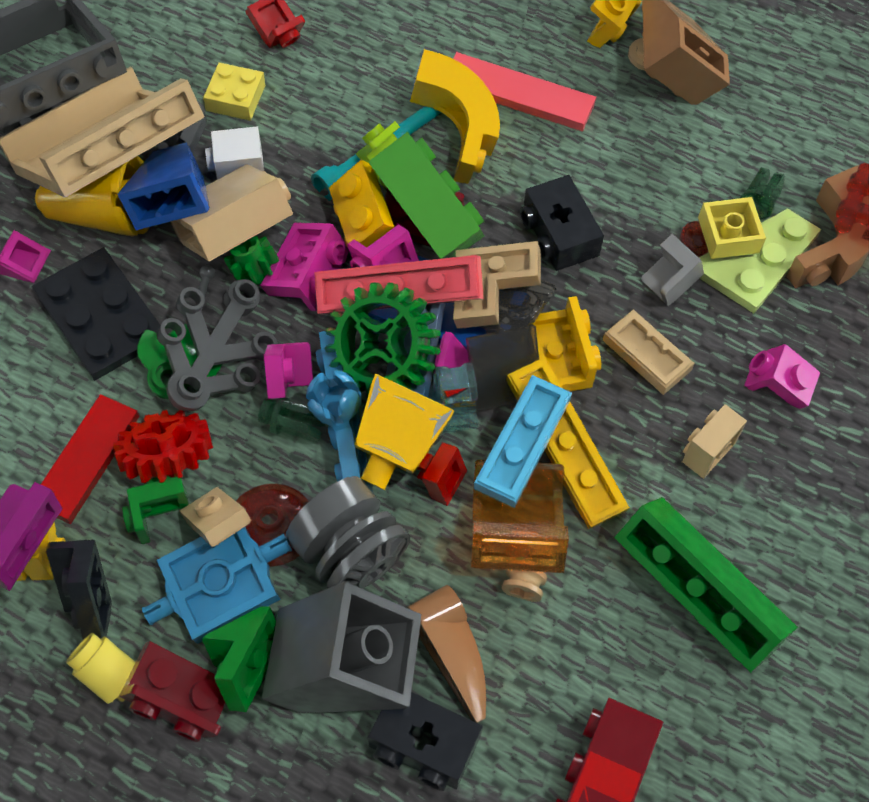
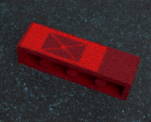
[556,698,664,802]

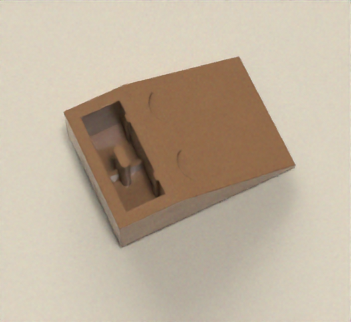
[642,0,730,105]

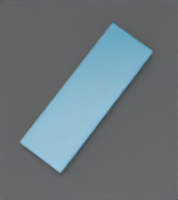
[473,375,572,508]

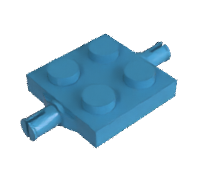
[142,527,293,644]

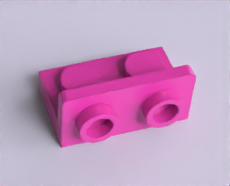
[260,223,349,312]

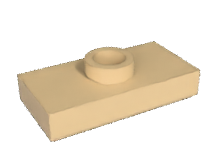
[603,309,695,395]
[179,487,252,547]

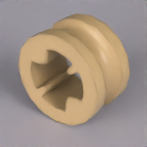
[502,563,547,602]

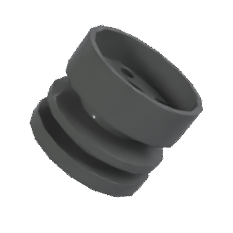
[286,476,411,589]

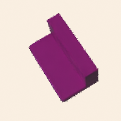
[0,482,63,591]

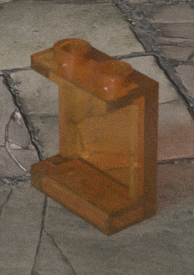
[471,460,569,573]

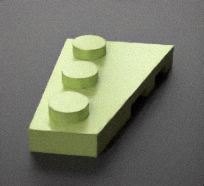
[699,208,821,314]

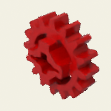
[113,410,213,483]

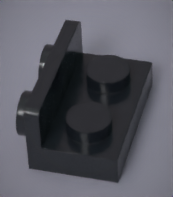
[46,540,112,639]

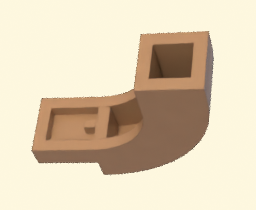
[786,165,869,289]

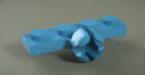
[306,331,373,492]

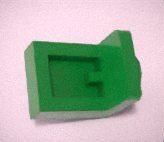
[122,476,189,544]

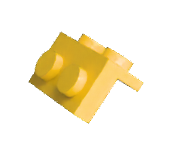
[587,0,642,48]
[329,160,394,247]
[525,296,601,391]

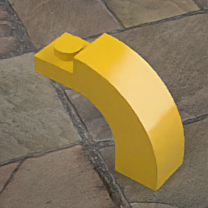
[410,49,500,184]

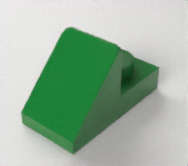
[202,606,276,712]

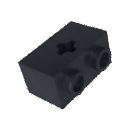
[520,175,604,271]
[368,692,483,791]

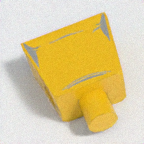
[355,374,454,490]

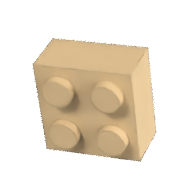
[682,404,747,479]

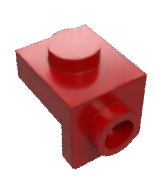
[245,0,306,48]

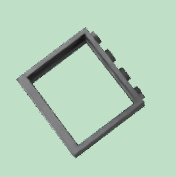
[0,0,127,130]

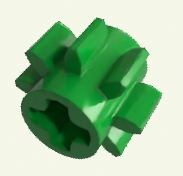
[224,236,279,285]

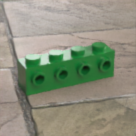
[614,497,798,673]

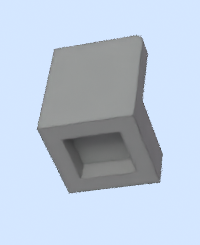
[641,234,704,306]

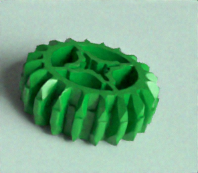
[324,282,441,397]

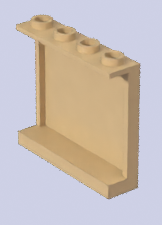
[0,67,204,197]

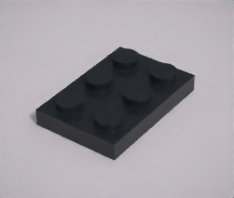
[31,247,160,381]

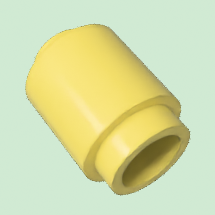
[66,633,136,704]

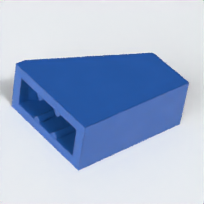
[117,142,210,230]

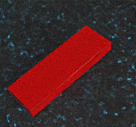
[41,394,140,524]

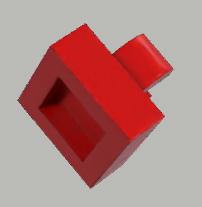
[417,442,468,506]

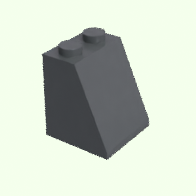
[262,582,422,713]

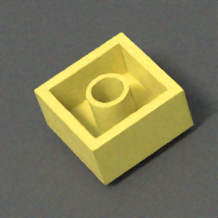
[203,62,265,121]
[698,197,766,259]

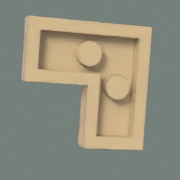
[453,241,541,328]

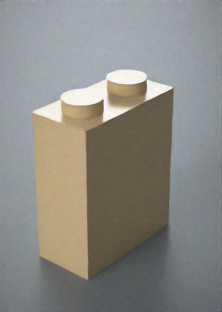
[170,164,293,262]

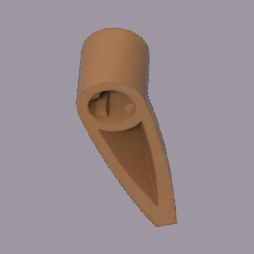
[406,585,486,723]

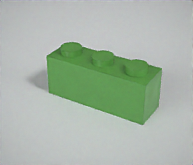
[369,132,485,259]

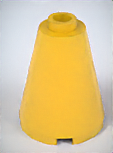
[35,156,149,237]

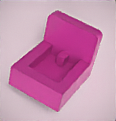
[744,344,820,409]

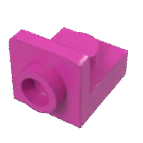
[347,224,419,268]
[264,342,313,399]

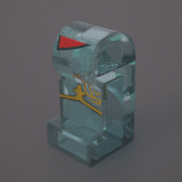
[433,362,478,433]

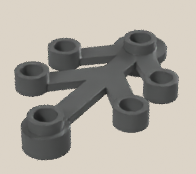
[157,279,278,411]

